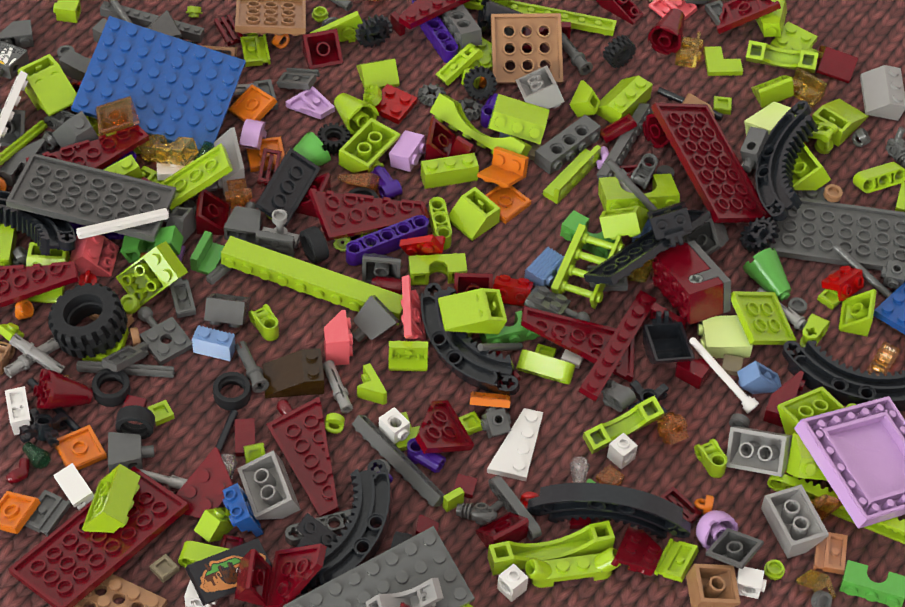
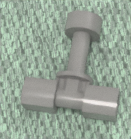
[262,209,300,249]

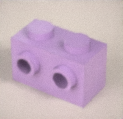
[389,130,426,172]

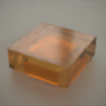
[596,464,625,486]

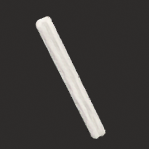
[76,208,169,239]

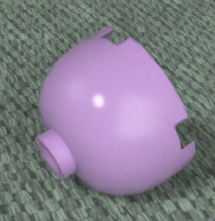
[696,510,738,550]

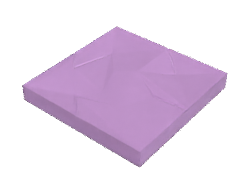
[794,396,905,529]

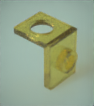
[796,569,836,599]

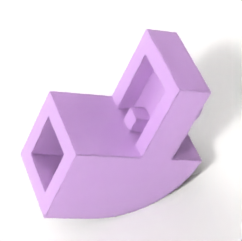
[239,119,267,150]

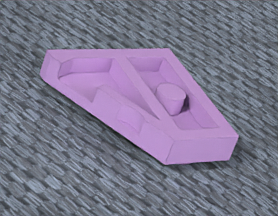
[285,86,335,120]

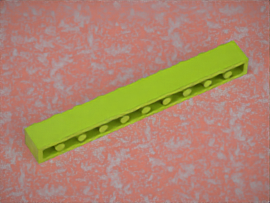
[221,236,403,325]

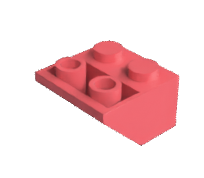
[69,235,119,277]
[324,310,353,366]

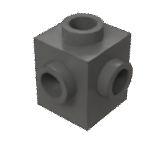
[880,260,905,289]
[481,407,511,439]

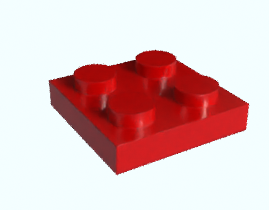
[375,84,417,125]

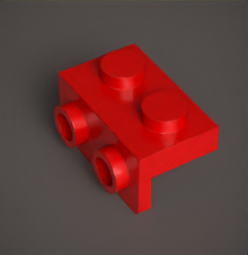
[399,235,446,256]
[821,266,864,301]
[493,275,534,307]

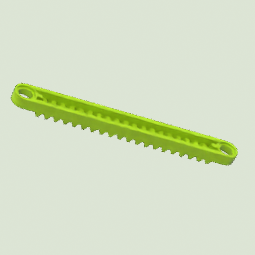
[767,473,905,544]

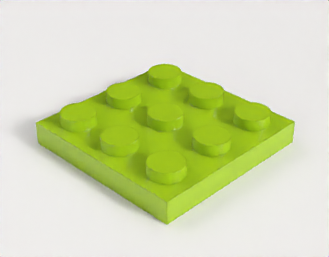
[731,291,796,345]

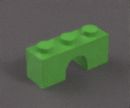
[560,210,616,259]
[120,225,183,263]
[478,311,540,343]
[839,560,905,607]

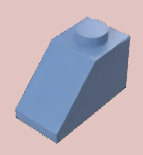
[737,361,782,394]

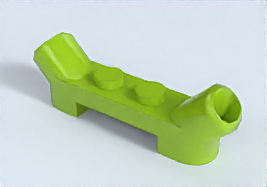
[525,547,621,588]

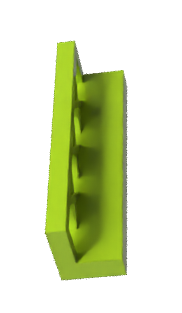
[543,145,601,204]

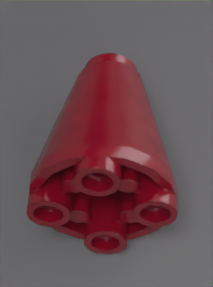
[33,369,93,409]

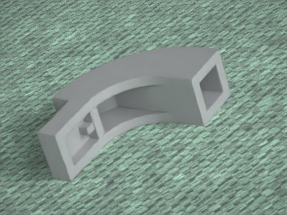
[365,578,444,607]

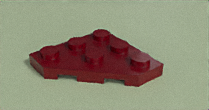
[415,400,474,454]
[264,543,327,607]

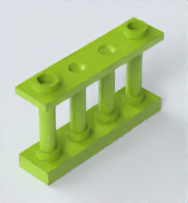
[551,224,624,309]

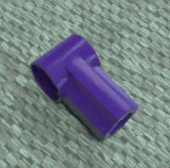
[480,93,498,128]
[370,166,403,199]
[407,438,446,473]

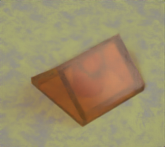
[96,96,140,136]

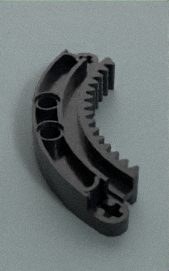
[755,100,819,222]
[0,191,76,256]
[421,283,520,396]
[782,341,905,411]
[301,459,392,595]
[527,482,691,539]

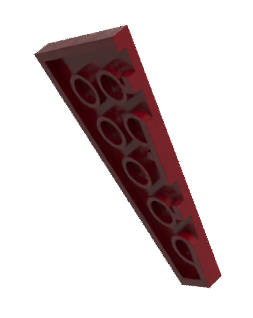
[399,0,470,29]
[26,125,150,169]
[309,188,430,241]
[0,261,79,308]
[521,306,635,382]
[266,396,339,517]

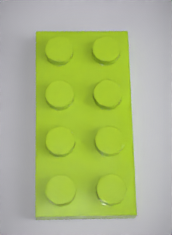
[160,143,233,210]

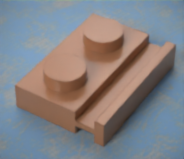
[813,532,848,575]

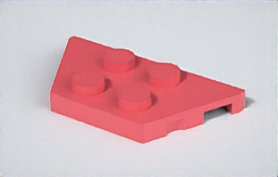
[401,275,426,341]

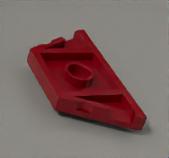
[716,0,781,34]
[176,447,234,518]
[611,523,663,576]

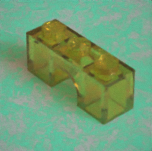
[138,134,199,166]

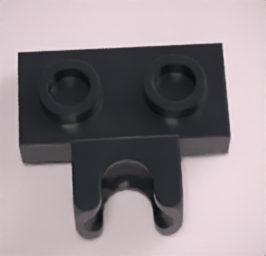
[294,513,338,548]

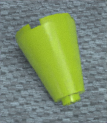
[334,93,379,135]

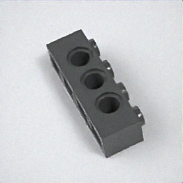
[439,4,482,49]
[534,115,601,175]

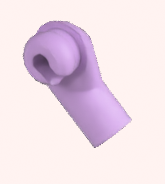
[596,146,609,169]

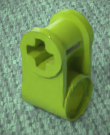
[248,304,279,341]
[800,313,830,347]
[694,438,727,478]

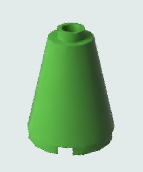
[293,132,331,167]
[743,248,791,301]

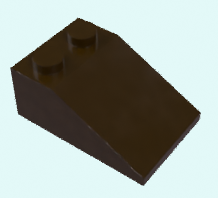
[262,348,324,398]

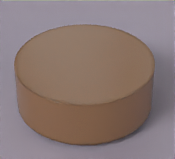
[823,184,843,202]
[130,327,141,347]

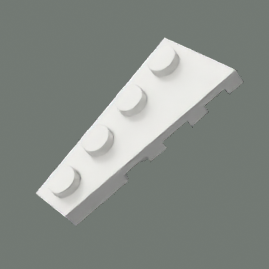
[487,408,543,481]

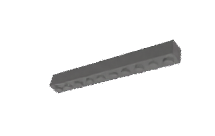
[100,1,205,43]
[596,103,653,182]
[352,415,445,507]

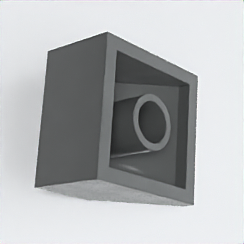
[204,293,251,328]

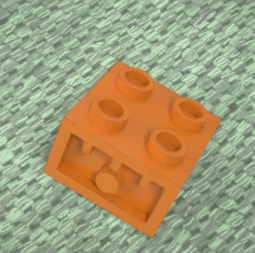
[477,146,529,188]

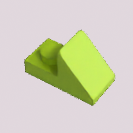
[357,363,387,405]

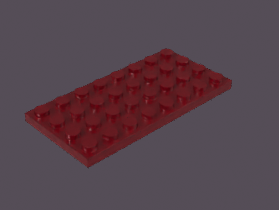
[651,103,770,223]
[8,466,190,607]

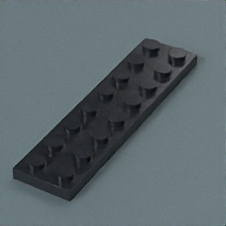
[584,209,712,286]

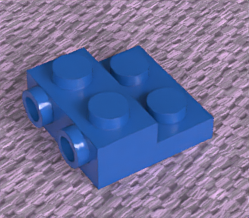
[223,483,264,537]

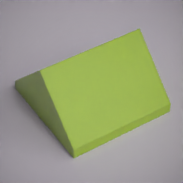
[357,59,400,89]
[751,75,794,108]
[839,289,877,337]

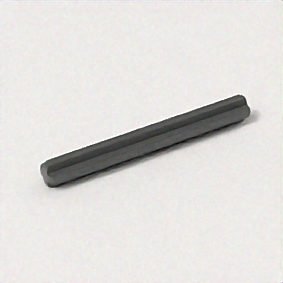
[76,360,175,378]

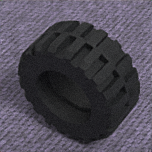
[48,283,128,358]

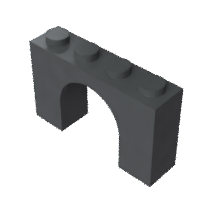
[59,18,107,81]

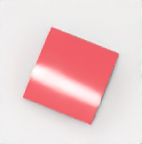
[648,0,698,20]

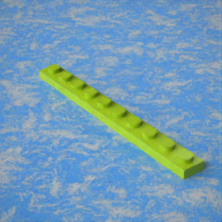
[463,0,617,36]

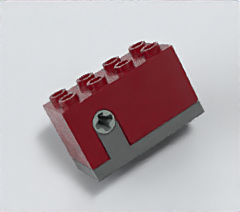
[652,240,731,325]

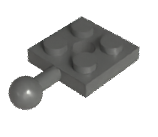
[524,285,590,322]
[138,306,193,365]

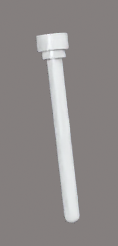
[689,337,759,414]

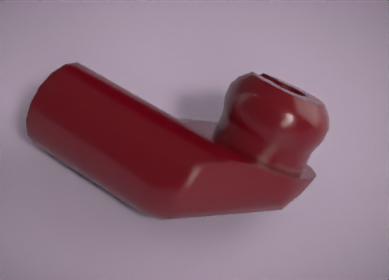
[277,399,294,416]
[6,458,30,484]

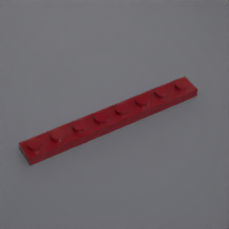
[578,290,657,401]

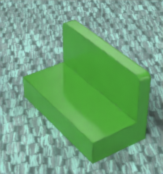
[190,231,224,275]

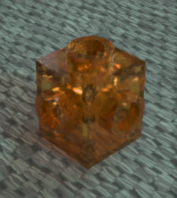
[225,178,252,209]
[657,412,689,445]

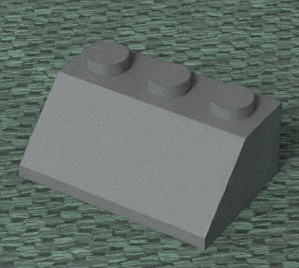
[515,65,565,109]
[860,65,905,121]
[214,127,245,195]
[726,426,792,477]
[237,450,301,520]
[761,484,829,559]

